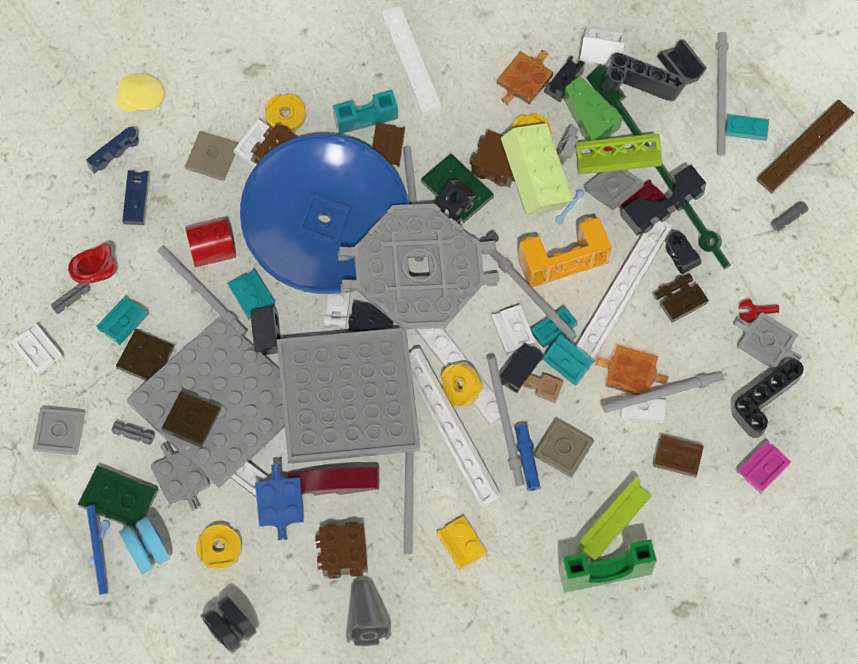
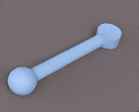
[556,190,584,224]
[89,521,110,565]

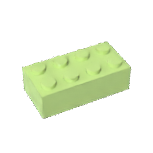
[501,123,574,215]

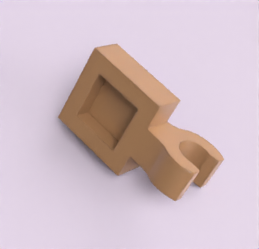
[523,374,564,403]

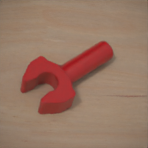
[738,299,779,322]

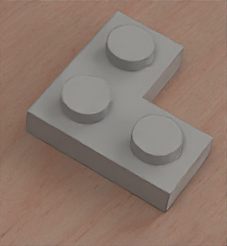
[556,125,579,164]

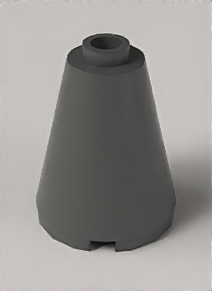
[346,580,391,646]

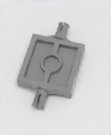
[735,312,802,370]
[151,443,210,511]

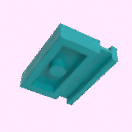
[227,269,275,320]
[96,296,148,345]
[543,334,596,386]

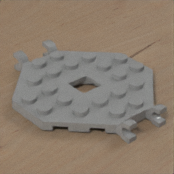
[338,204,500,330]

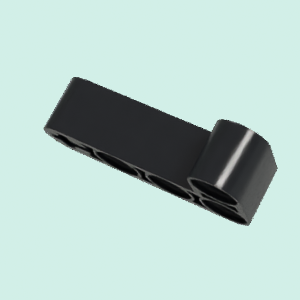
[601,52,685,101]
[731,359,804,438]

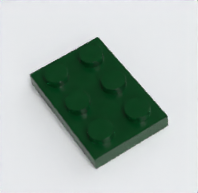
[421,153,494,223]
[78,465,158,531]

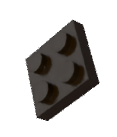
[116,329,174,381]
[161,391,221,448]

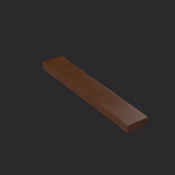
[756,100,855,194]

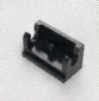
[544,56,585,102]
[348,303,394,332]
[250,306,281,355]
[500,343,544,393]

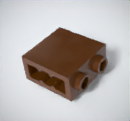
[251,123,297,165]
[470,130,515,188]
[315,521,368,579]

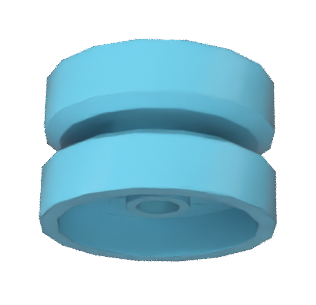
[119,517,170,575]

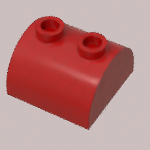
[185,217,236,267]

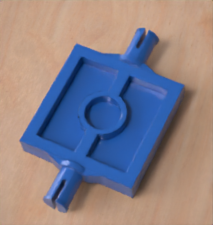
[255,464,304,540]

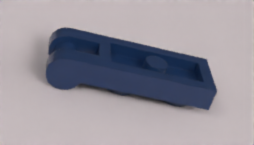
[86,127,139,174]
[122,170,150,225]

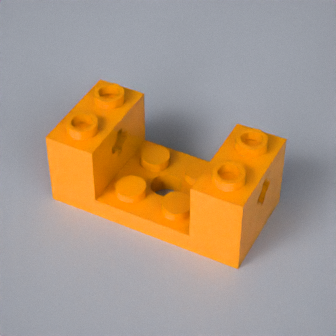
[518,217,612,288]

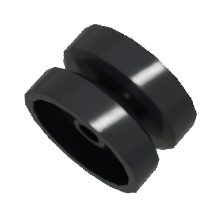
[200,595,257,654]

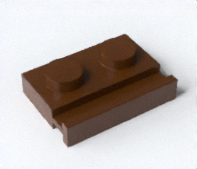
[372,123,405,167]
[653,435,704,478]

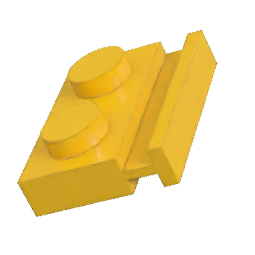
[436,516,487,571]

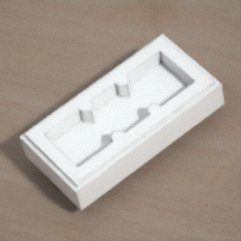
[621,395,666,423]

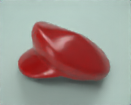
[68,243,117,284]

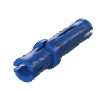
[514,424,541,491]

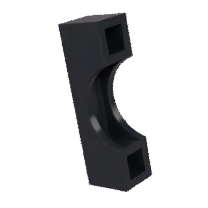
[622,164,706,236]

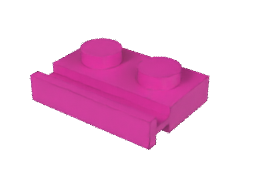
[737,440,791,494]

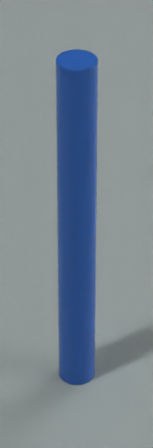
[86,505,108,595]

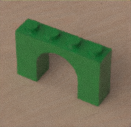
[559,539,657,593]

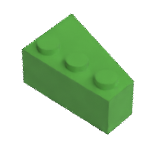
[564,76,623,153]

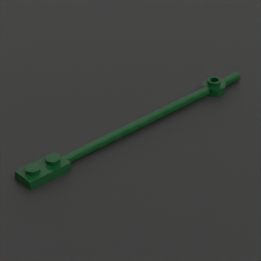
[587,65,731,270]

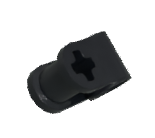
[665,232,702,275]

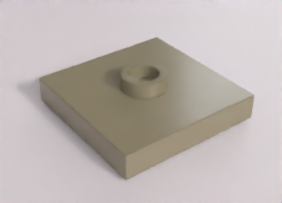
[185,131,238,181]
[534,419,594,478]

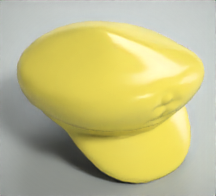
[116,73,165,112]

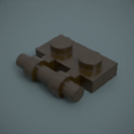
[653,274,709,323]

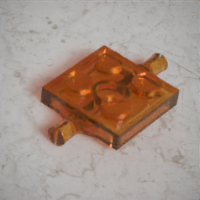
[496,50,554,105]
[595,345,669,395]

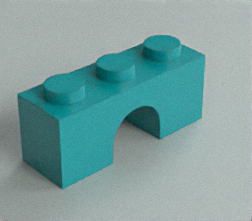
[333,90,398,135]

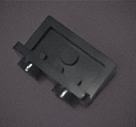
[658,39,707,85]

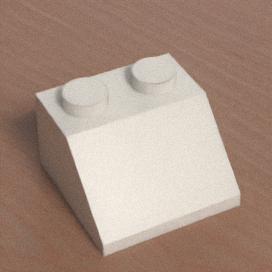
[580,27,626,66]

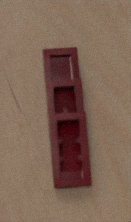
[288,467,379,496]

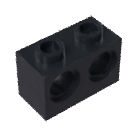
[433,180,476,224]

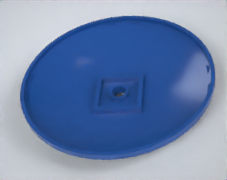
[240,134,409,294]

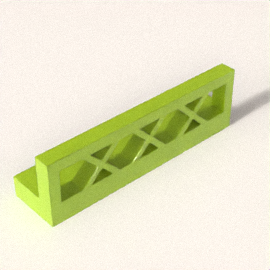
[576,133,662,175]
[578,477,651,562]

